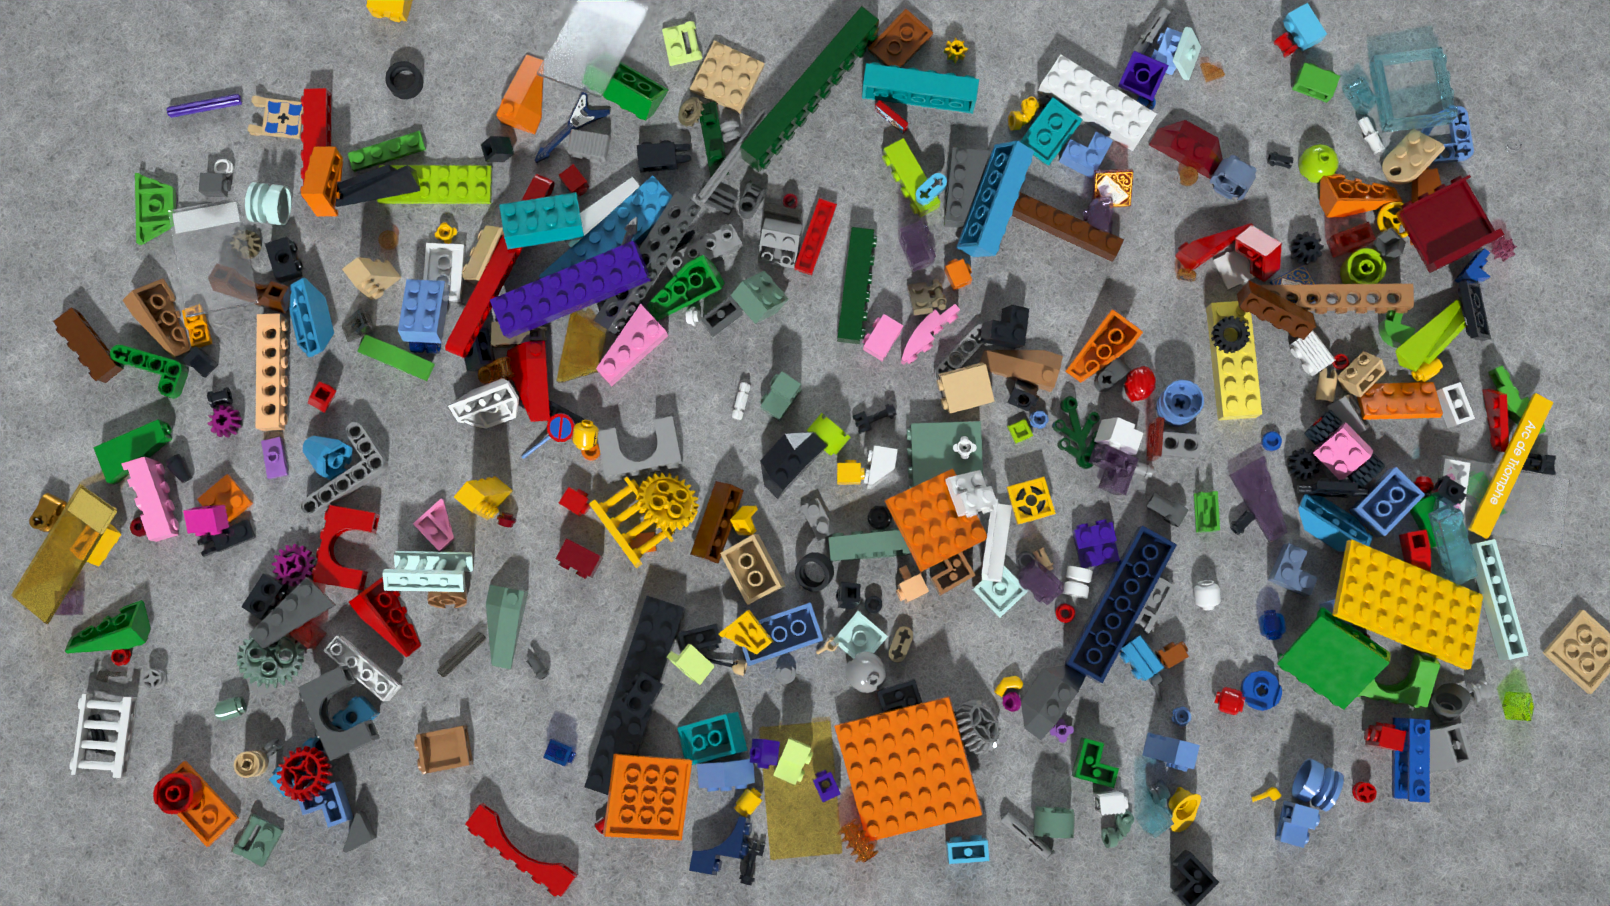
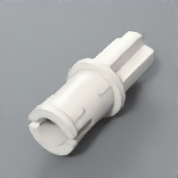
[1358,117,1385,154]

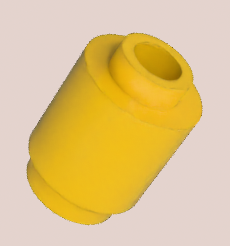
[1411,357,1443,383]
[734,787,763,818]

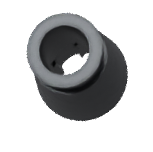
[165,454,193,484]

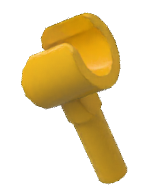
[1251,787,1281,802]

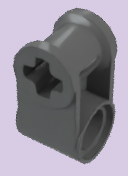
[738,180,768,219]
[1094,357,1131,392]

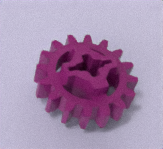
[272,544,316,587]

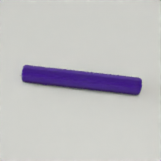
[167,94,242,118]

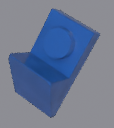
[1454,248,1491,283]

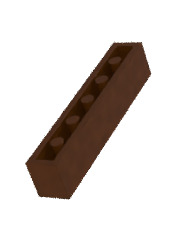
[1012,192,1124,262]

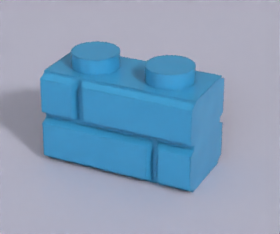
[1119,635,1164,681]

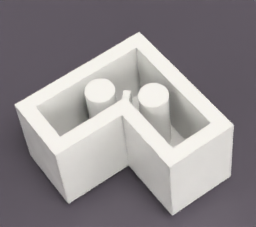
[1094,417,1143,457]

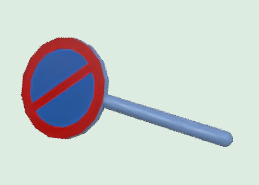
[522,413,575,459]

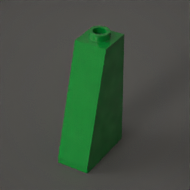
[93,419,172,485]

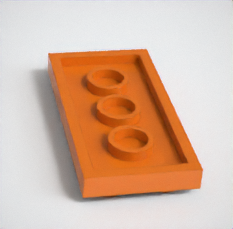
[1357,382,1443,420]
[170,761,239,847]

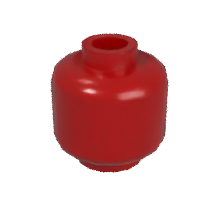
[1214,687,1246,715]

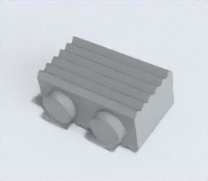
[567,129,610,163]

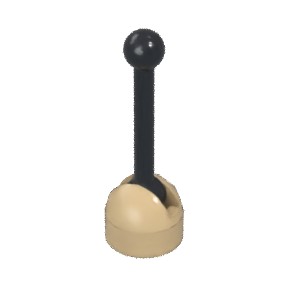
[703,655,747,676]

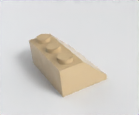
[462,225,504,285]
[720,534,786,605]

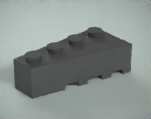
[944,147,990,228]

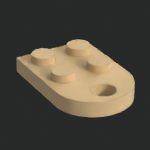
[1382,128,1445,184]

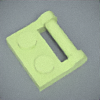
[662,21,702,66]

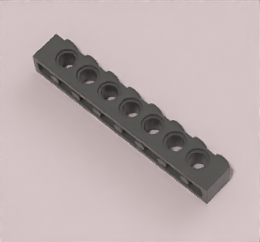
[593,192,701,336]

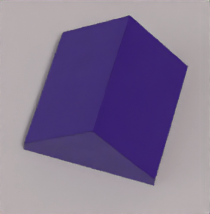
[1118,51,1169,101]

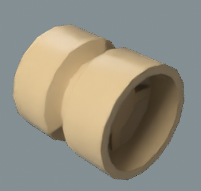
[234,750,269,778]

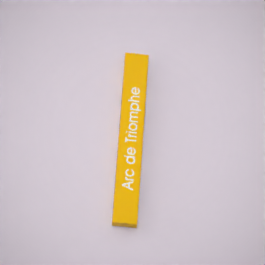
[1468,393,1553,539]

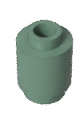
[214,696,247,721]

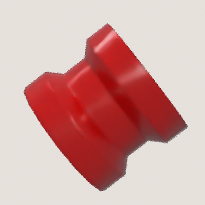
[1352,782,1377,803]

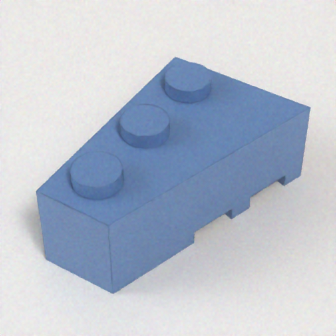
[1142,733,1200,772]

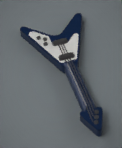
[535,88,610,163]

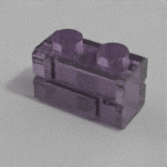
[1018,558,1064,605]

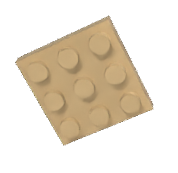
[690,40,765,114]
[1542,610,1610,694]

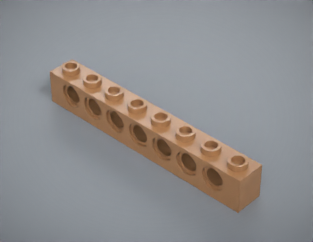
[1259,284,1414,314]

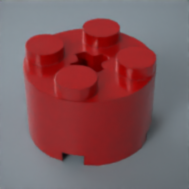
[153,772,203,814]

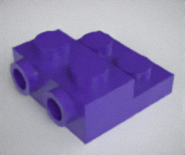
[1072,519,1120,568]

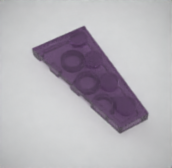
[1229,456,1288,543]

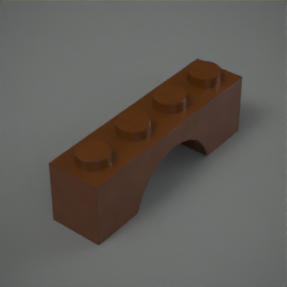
[208,264,291,314]

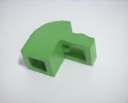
[1378,310,1415,348]

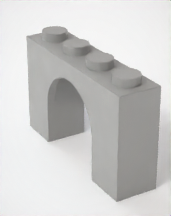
[598,416,683,481]

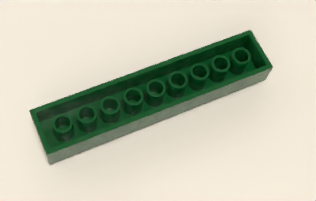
[740,6,879,172]

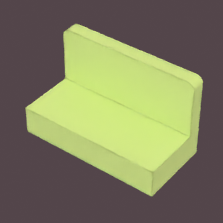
[666,644,714,685]

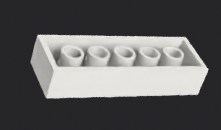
[1038,55,1157,151]

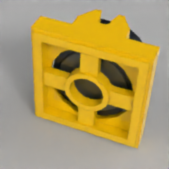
[1006,476,1056,525]

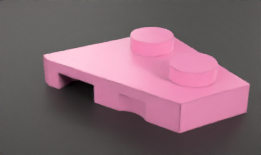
[413,499,455,552]

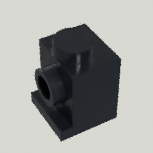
[1430,475,1466,507]
[836,582,861,610]

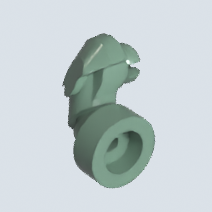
[1101,810,1134,848]

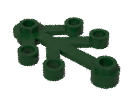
[1052,396,1100,469]

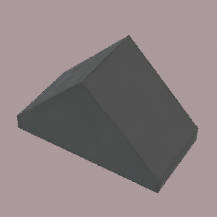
[342,811,377,853]

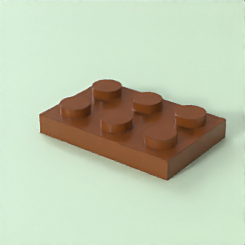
[868,9,933,68]

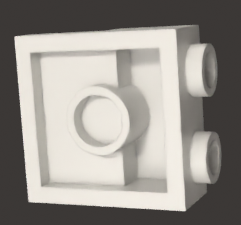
[945,470,998,518]

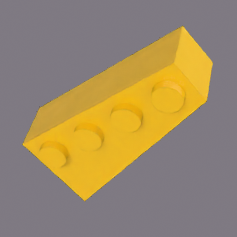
[454,476,513,520]

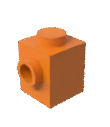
[944,259,972,291]

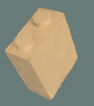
[936,363,995,413]

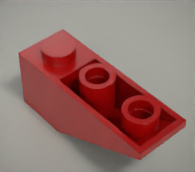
[1399,530,1431,573]

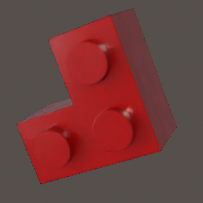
[1235,225,1282,282]

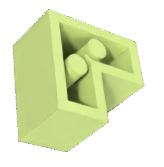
[773,737,813,785]

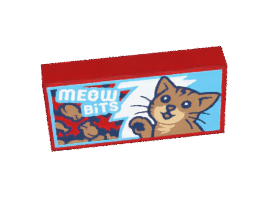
[875,100,908,134]

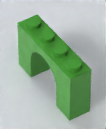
[1357,653,1441,708]

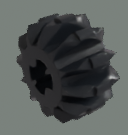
[1289,231,1324,265]
[1286,448,1321,481]

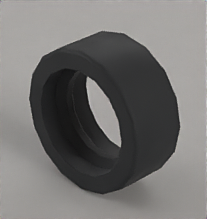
[385,61,424,100]
[795,552,834,592]

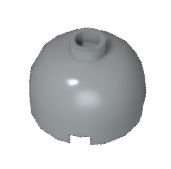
[845,652,886,693]

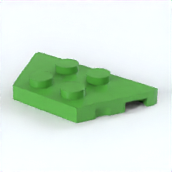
[135,173,176,245]

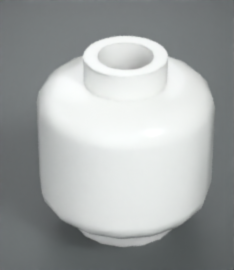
[1194,580,1221,610]

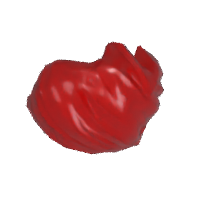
[1124,366,1156,402]

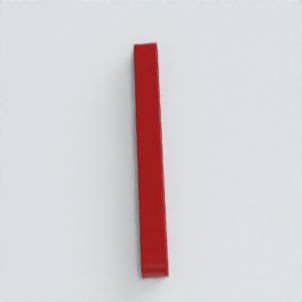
[445,174,555,358]

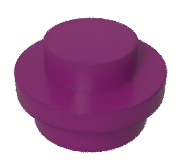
[1003,692,1021,712]

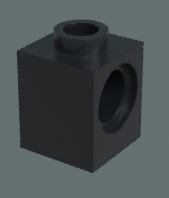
[1007,379,1039,412]

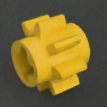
[943,38,968,63]

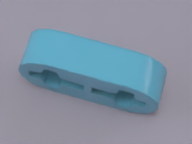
[915,173,947,205]

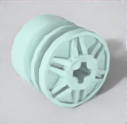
[245,182,292,225]

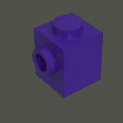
[750,738,780,769]

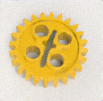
[636,472,699,532]

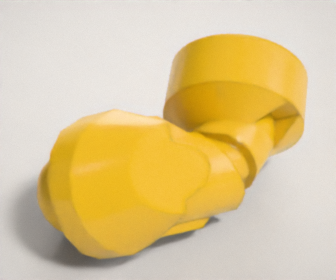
[1008,97,1039,130]

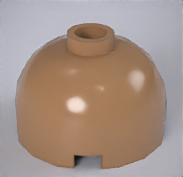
[427,586,467,608]

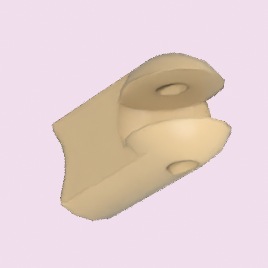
[1315,368,1338,403]

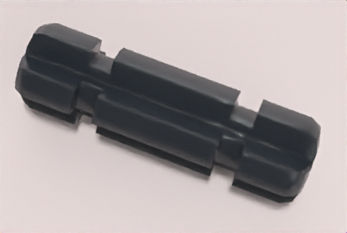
[88,714,107,753]

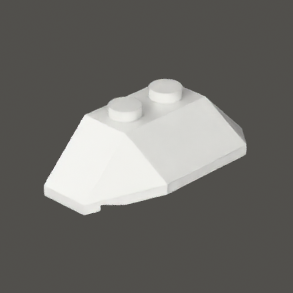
[448,378,519,429]

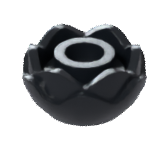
[868,506,892,530]

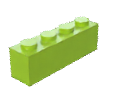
[882,138,941,218]

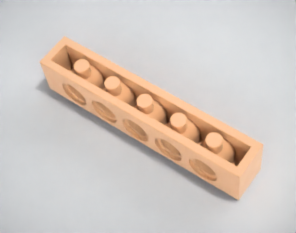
[256,314,289,431]

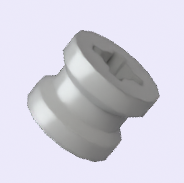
[720,121,741,142]
[142,669,167,689]
[1466,679,1492,703]

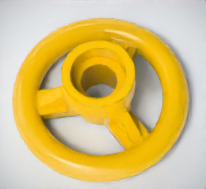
[1377,202,1408,238]

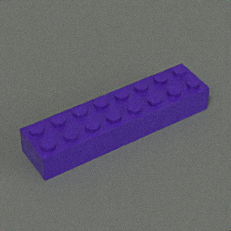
[490,241,651,339]

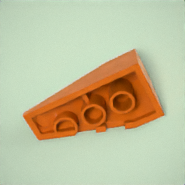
[496,55,544,135]
[1319,174,1402,217]
[1066,309,1143,383]

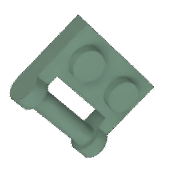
[231,814,284,867]

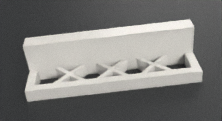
[982,499,1012,582]

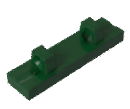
[699,102,729,177]

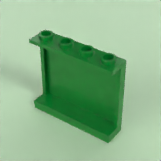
[1277,607,1391,710]

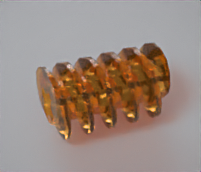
[837,817,879,863]

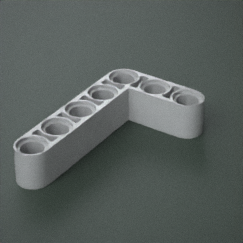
[300,422,388,516]

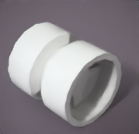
[1062,566,1093,598]

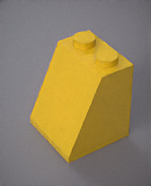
[366,0,413,22]

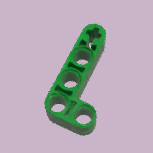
[110,345,189,399]

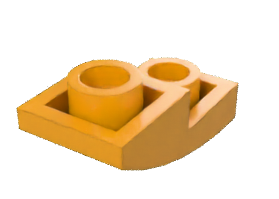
[182,305,213,348]

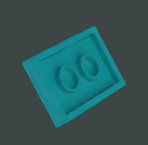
[1020,97,1083,166]

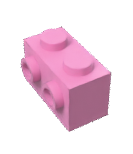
[862,314,903,362]

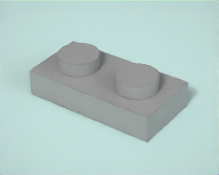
[801,498,835,541]

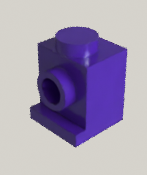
[813,769,841,802]

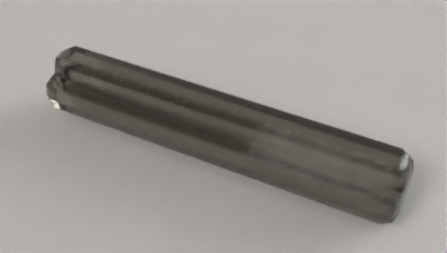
[437,631,486,677]

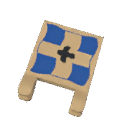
[248,96,303,139]

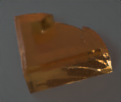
[1200,63,1225,83]

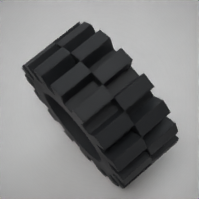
[1211,316,1250,353]

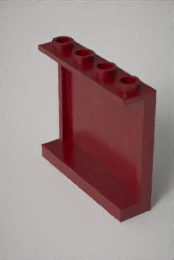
[1396,175,1505,273]

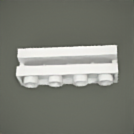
[324,636,401,702]

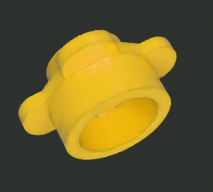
[435,222,457,244]

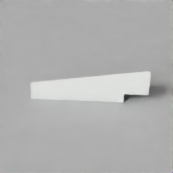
[565,177,640,248]

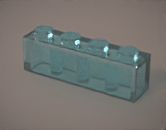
[1428,504,1478,586]

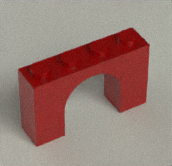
[312,505,380,591]

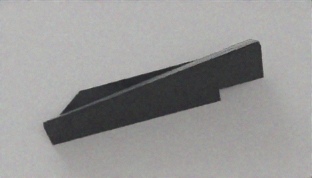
[335,164,421,207]

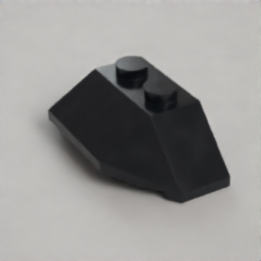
[760,432,828,499]

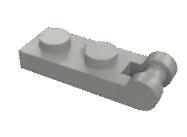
[1134,577,1175,634]

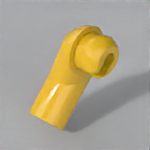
[994,676,1023,697]

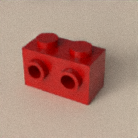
[1364,722,1406,751]

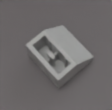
[758,218,803,268]
[1430,722,1474,772]

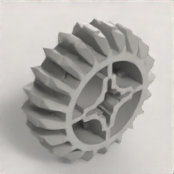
[955,700,1002,754]

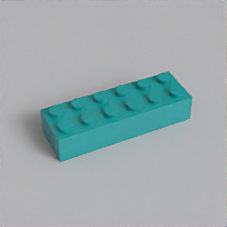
[862,62,979,114]

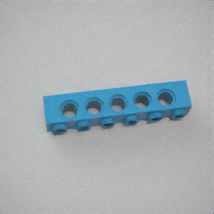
[269,696,380,797]

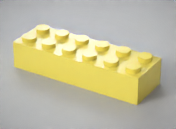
[1206,301,1262,420]

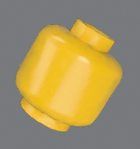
[572,420,599,450]

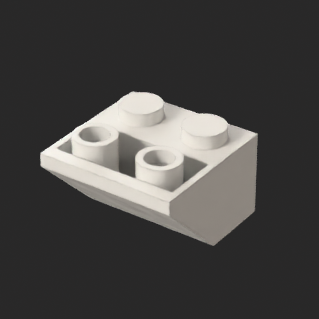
[864,446,898,489]

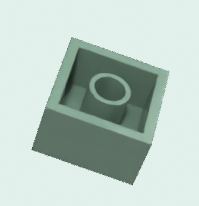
[731,271,789,324]

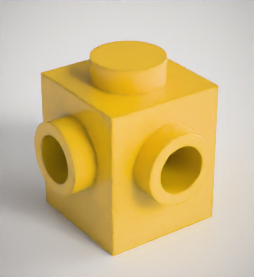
[837,460,865,485]

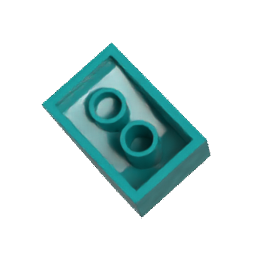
[677,712,748,765]

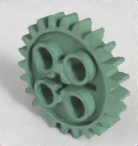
[237,632,304,689]

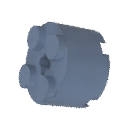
[1210,155,1257,200]

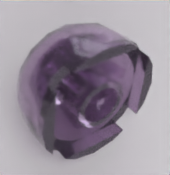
[1083,196,1114,233]

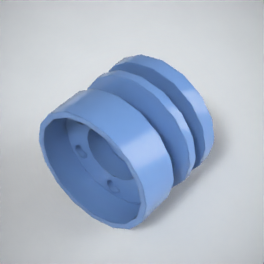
[1156,380,1204,427]
[1291,758,1344,812]

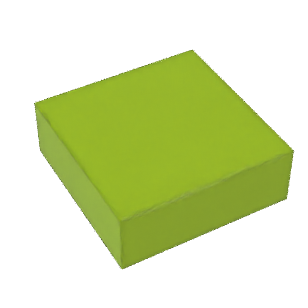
[1007,419,1034,444]

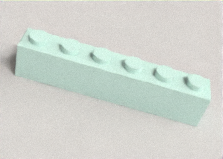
[1467,539,1528,660]

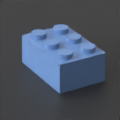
[398,279,449,343]
[1348,467,1425,538]

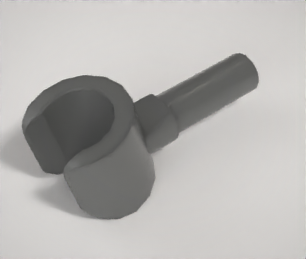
[1149,673,1163,702]

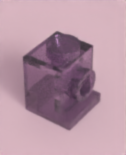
[55,587,83,616]

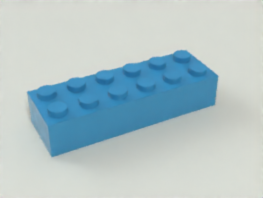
[956,141,1034,257]

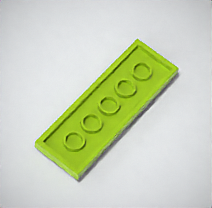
[377,165,492,204]

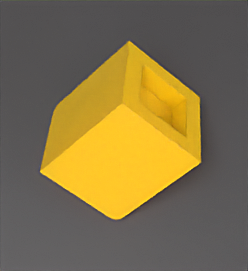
[730,506,758,535]

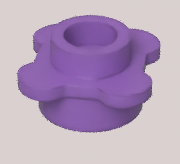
[1050,719,1074,743]

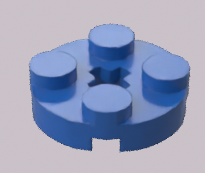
[1240,671,1282,711]

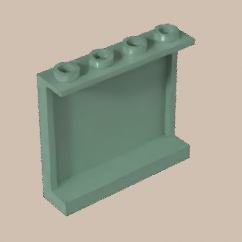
[906,421,983,489]

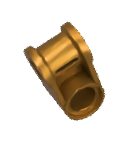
[29,493,67,532]

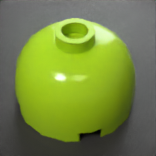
[1298,144,1339,183]

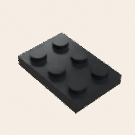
[1458,280,1491,341]

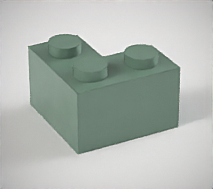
[760,371,802,422]

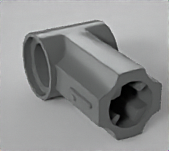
[1146,492,1189,527]

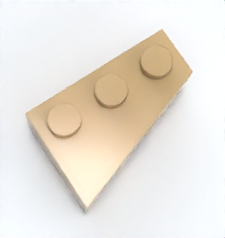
[342,257,402,300]

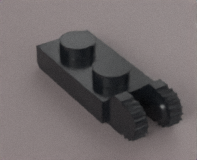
[197,519,256,556]

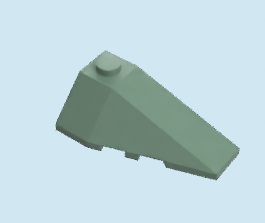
[486,585,528,669]

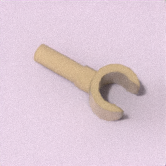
[816,637,839,654]

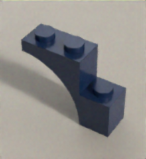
[689,816,752,876]

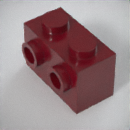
[555,538,603,579]

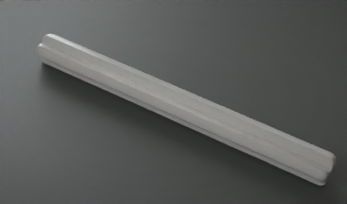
[697,112,766,203]

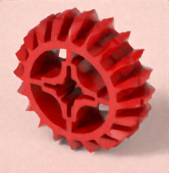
[276,746,333,802]

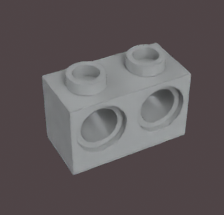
[1157,429,1201,460]

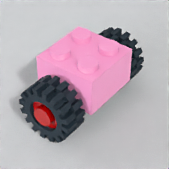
[1304,410,1385,488]

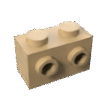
[1338,351,1386,397]

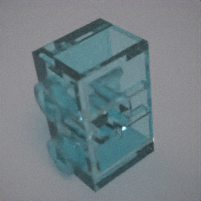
[1135,804,1174,838]

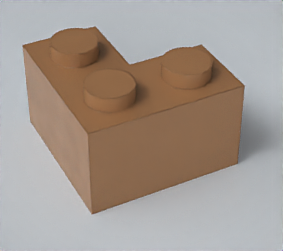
[930,552,975,596]

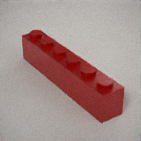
[300,88,331,199]

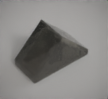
[341,308,376,342]

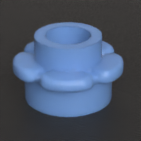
[1030,410,1049,429]
[1172,707,1191,726]

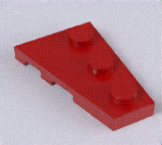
[1482,389,1509,452]

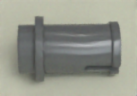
[526,654,550,680]

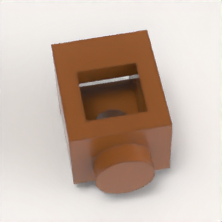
[1155,641,1189,669]

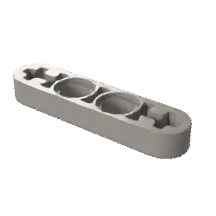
[934,324,984,380]

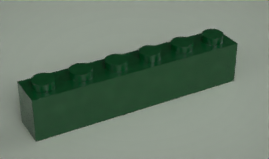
[837,227,877,344]

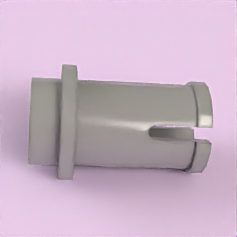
[1128,460,1154,478]

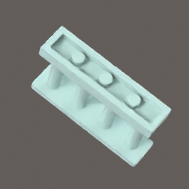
[383,551,474,592]

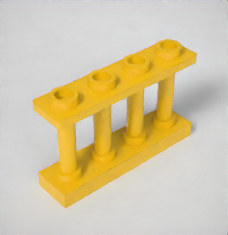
[589,477,674,569]

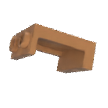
[414,725,473,774]

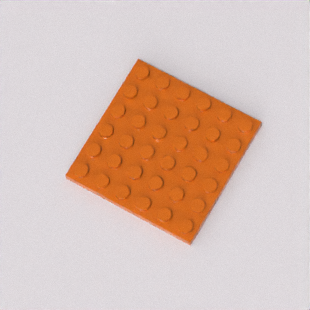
[834,696,983,842]

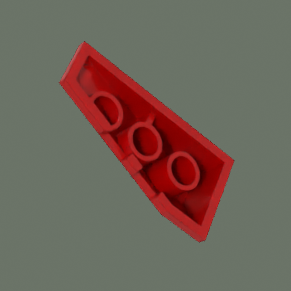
[1175,223,1254,273]
[507,341,550,422]
[349,576,421,658]

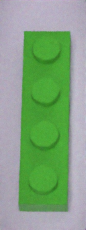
[348,131,426,172]

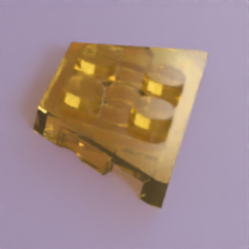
[556,312,606,383]

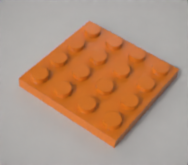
[885,469,987,572]
[603,754,692,840]

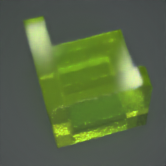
[1502,692,1535,721]

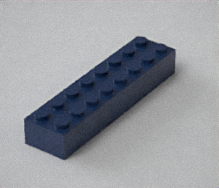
[1064,525,1177,683]

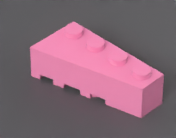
[596,304,668,387]
[122,457,179,542]

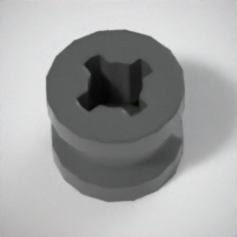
[1147,779,1171,804]

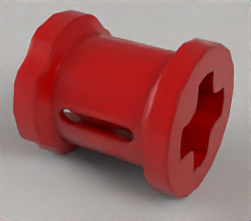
[1273,32,1298,58]

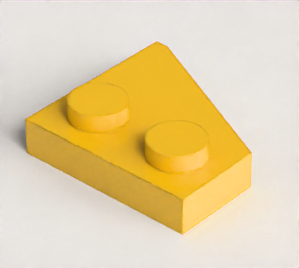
[719,610,773,654]

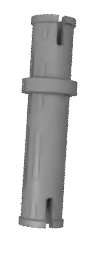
[1131,8,1170,54]
[1000,811,1055,861]

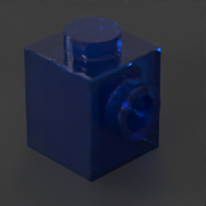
[543,738,576,767]

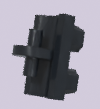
[1520,453,1556,475]

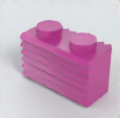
[183,505,229,536]

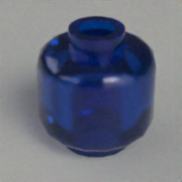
[1258,610,1286,640]

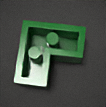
[1071,737,1119,788]

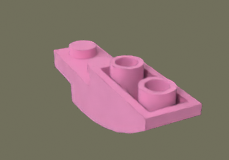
[901,304,960,365]

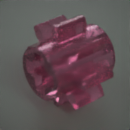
[1490,236,1517,262]

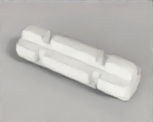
[732,382,750,420]

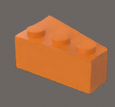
[301,147,343,216]

